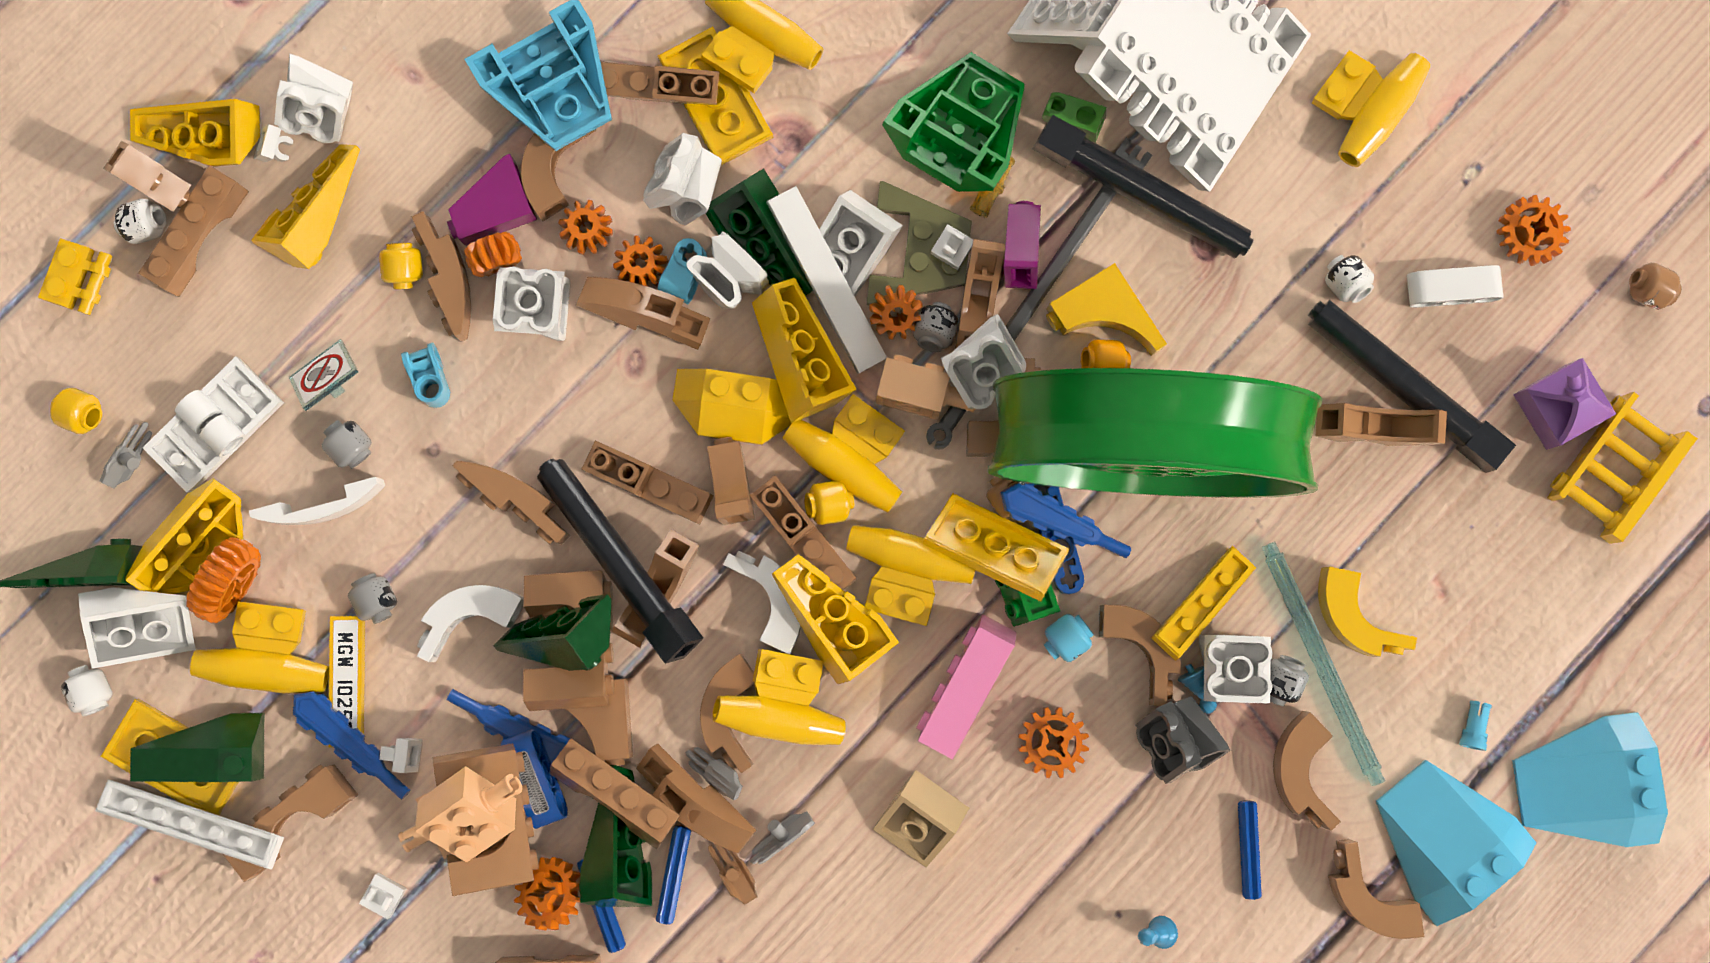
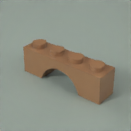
[138,165,249,297]
[549,738,680,849]
[223,764,358,882]

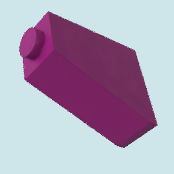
[447,154,537,246]
[1004,201,1041,289]

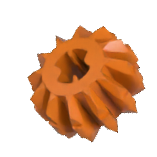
[558,200,613,255]
[464,232,522,278]
[613,235,668,287]
[869,285,923,340]

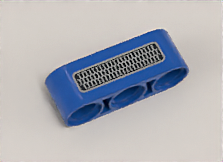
[501,729,568,829]

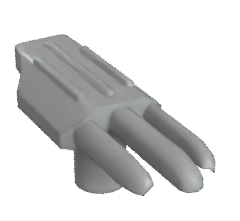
[99,422,152,489]
[686,747,743,800]
[750,811,815,864]

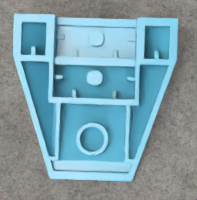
[464,0,612,151]
[1512,712,1668,847]
[1376,760,1537,926]

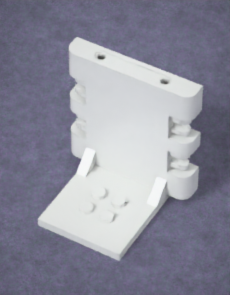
[1007,0,1311,192]

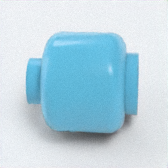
[1044,614,1094,662]

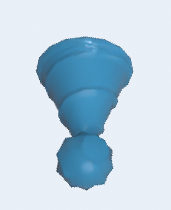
[1178,664,1217,714]
[1138,916,1178,949]

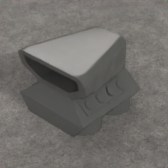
[1135,696,1231,784]

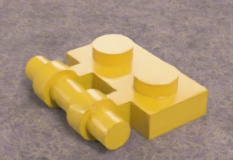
[38,238,112,315]

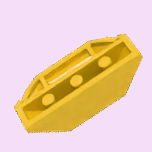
[672,369,792,445]
[125,478,243,594]

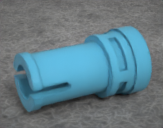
[1459,701,1492,751]

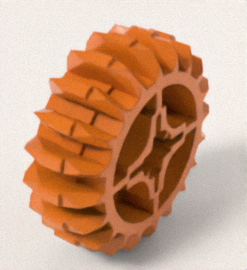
[186,537,261,623]

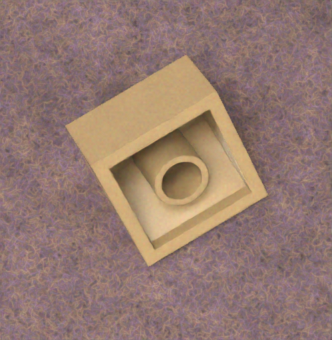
[873,770,970,867]

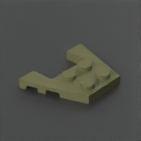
[867,181,972,305]

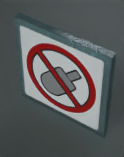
[289,339,359,411]

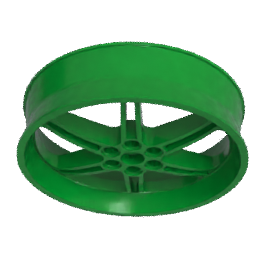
[987,368,1322,498]

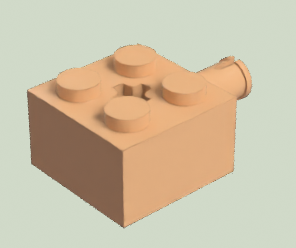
[876,355,975,420]
[415,766,522,862]

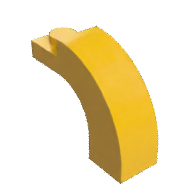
[1318,567,1417,657]

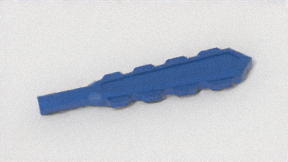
[1000,483,1131,558]
[446,689,571,764]
[293,691,411,800]

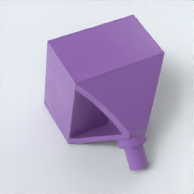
[1513,358,1616,450]

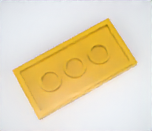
[658,26,774,165]
[923,493,1069,602]
[100,699,239,815]

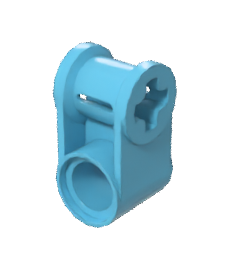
[658,238,707,304]
[401,342,450,408]

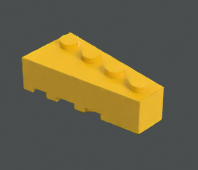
[752,278,857,423]

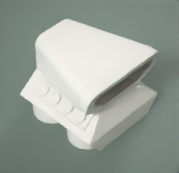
[274,54,353,143]
[643,133,722,226]
[687,232,769,309]
[493,266,570,341]
[941,314,1026,410]
[1199,635,1273,703]

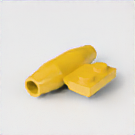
[701,0,824,94]
[1312,50,1430,167]
[782,394,905,513]
[846,525,976,626]
[190,602,329,694]
[712,649,846,745]

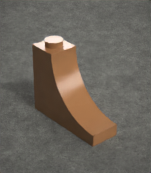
[707,437,755,525]
[565,678,633,766]

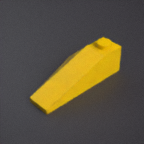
[130,99,260,167]
[251,144,360,269]

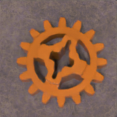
[1497,195,1571,266]
[1018,707,1089,778]
[514,857,580,931]

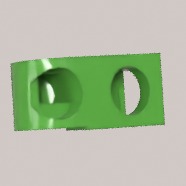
[1042,92,1107,143]

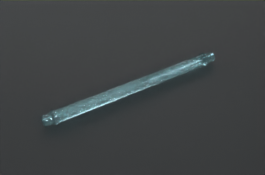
[1262,541,1385,786]

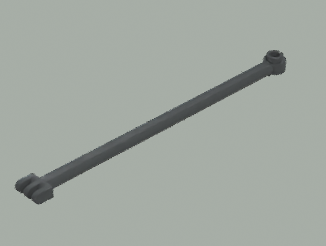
[926,137,1152,450]

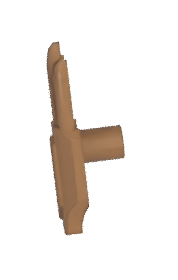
[708,843,758,905]

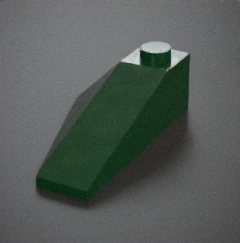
[130,713,265,782]

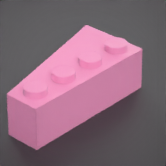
[916,614,1017,760]

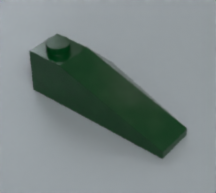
[705,168,813,296]
[0,539,142,588]
[493,594,612,671]
[579,765,652,907]

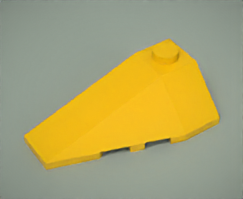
[772,554,899,684]

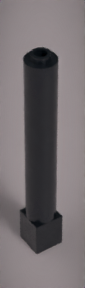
[1032,115,1254,259]
[1307,300,1516,473]
[537,459,704,664]

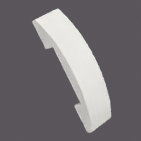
[249,477,385,525]

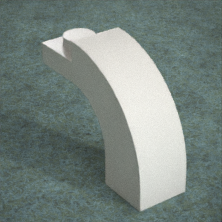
[723,551,801,654]
[417,585,524,662]

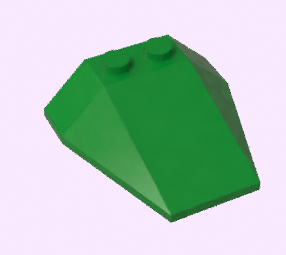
[882,52,1025,192]

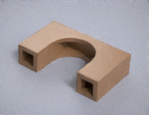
[523,570,614,711]
[432,743,539,896]

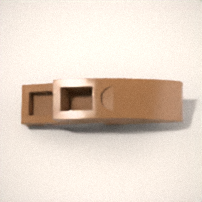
[601,62,719,105]
[412,211,471,342]
[576,277,711,350]
[581,440,714,525]
[452,461,570,545]
[750,476,857,590]
[636,743,757,853]

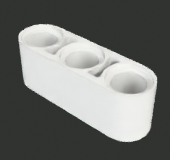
[1407,265,1504,308]

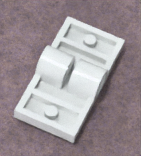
[143,356,284,493]

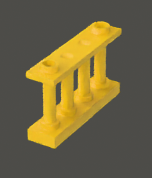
[1547,392,1698,544]

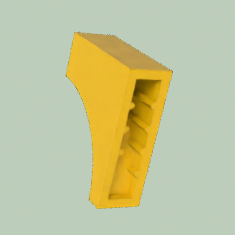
[1046,263,1167,356]

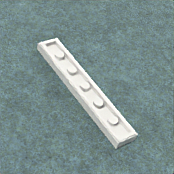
[766,186,887,373]
[95,779,284,869]

